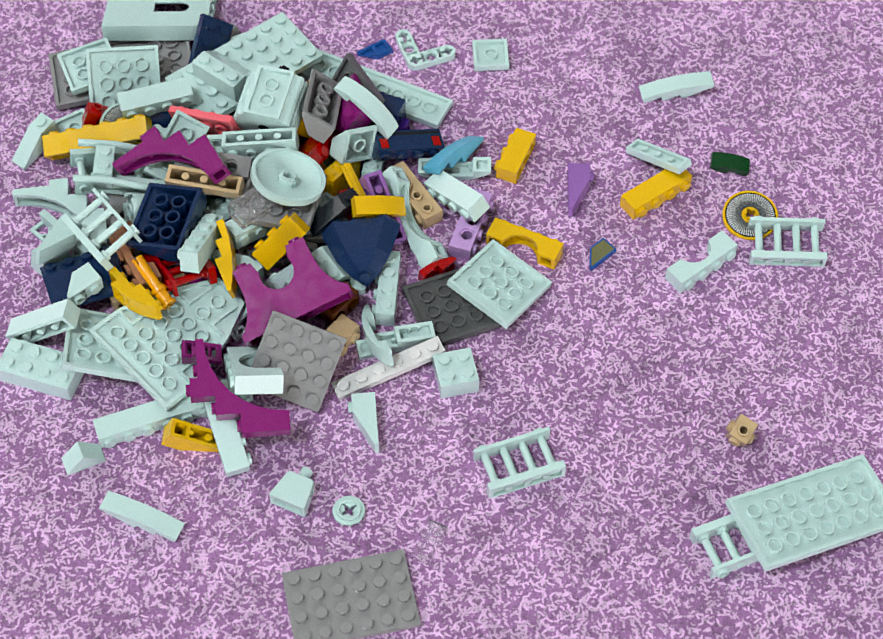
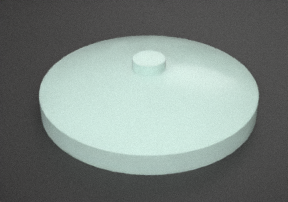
[250,148,326,207]

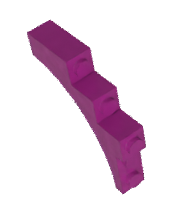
[112,126,232,184]
[186,339,291,438]

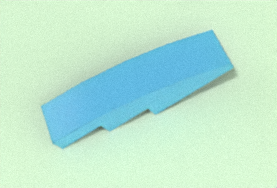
[423,136,484,174]

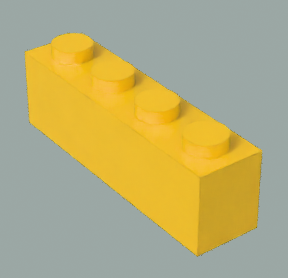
[620,169,692,220]

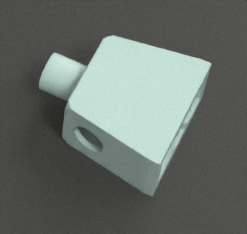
[269,467,315,517]

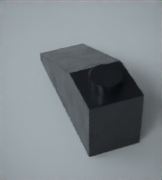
[309,187,359,237]

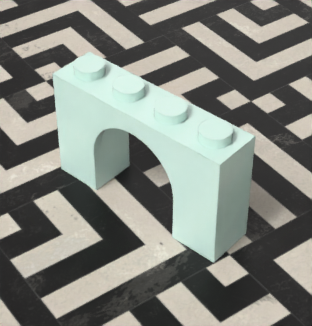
[223,346,284,395]

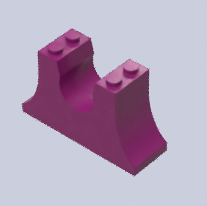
[233,237,354,347]

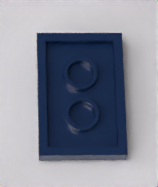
[188,14,233,64]

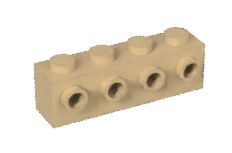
[394,161,443,230]

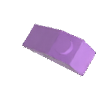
[567,163,594,217]

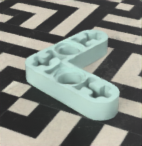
[395,29,455,71]

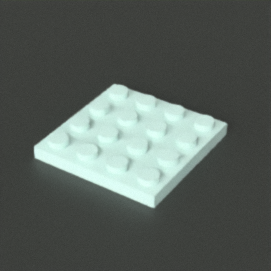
[85,45,161,117]
[447,239,552,329]
[61,309,137,382]

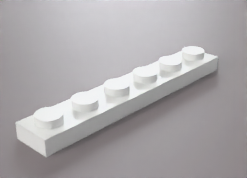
[331,336,446,401]

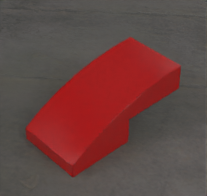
[418,257,457,281]

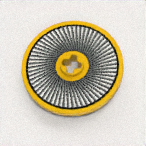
[722,191,778,240]

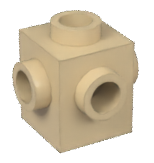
[725,414,758,447]

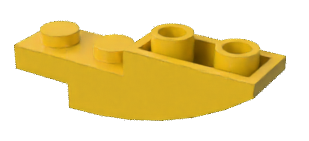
[108,267,163,320]

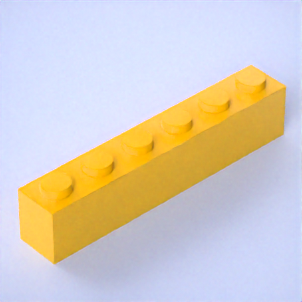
[42,114,152,161]

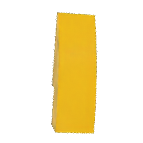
[351,195,406,218]

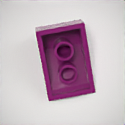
[336,73,372,134]

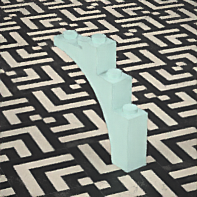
[12,178,110,249]

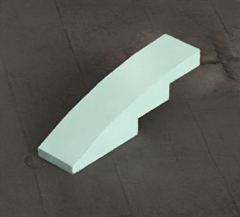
[639,71,715,103]
[356,321,436,360]
[98,491,185,542]

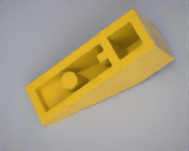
[161,418,219,452]

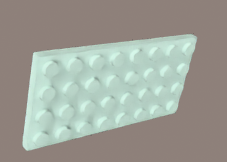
[165,12,323,115]
[725,454,883,572]

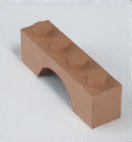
[108,221,163,292]

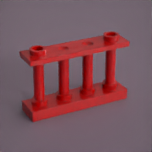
[143,253,218,297]

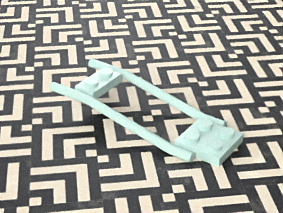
[73,139,209,197]

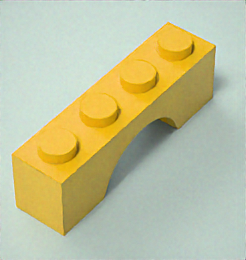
[486,217,564,270]

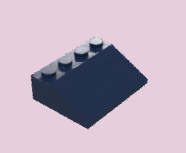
[125,183,207,262]
[40,246,122,307]

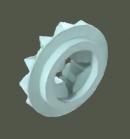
[332,496,365,527]

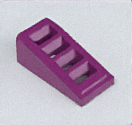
[181,340,222,364]

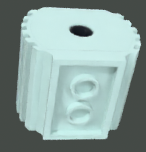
[233,64,308,131]

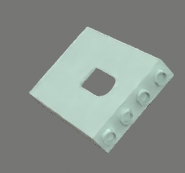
[102,0,217,41]

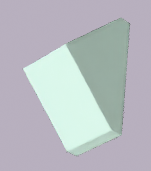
[61,441,106,475]

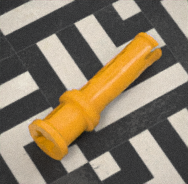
[132,255,176,311]

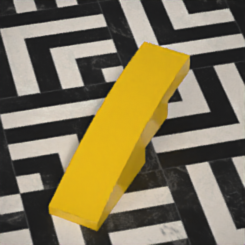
[215,219,237,299]

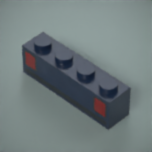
[372,129,445,161]

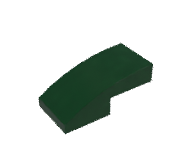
[709,152,750,176]

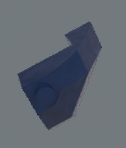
[321,214,401,287]

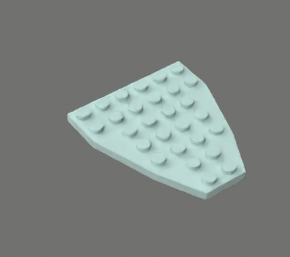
[89,278,245,411]

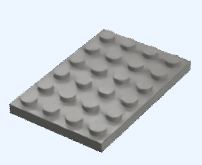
[281,549,421,639]

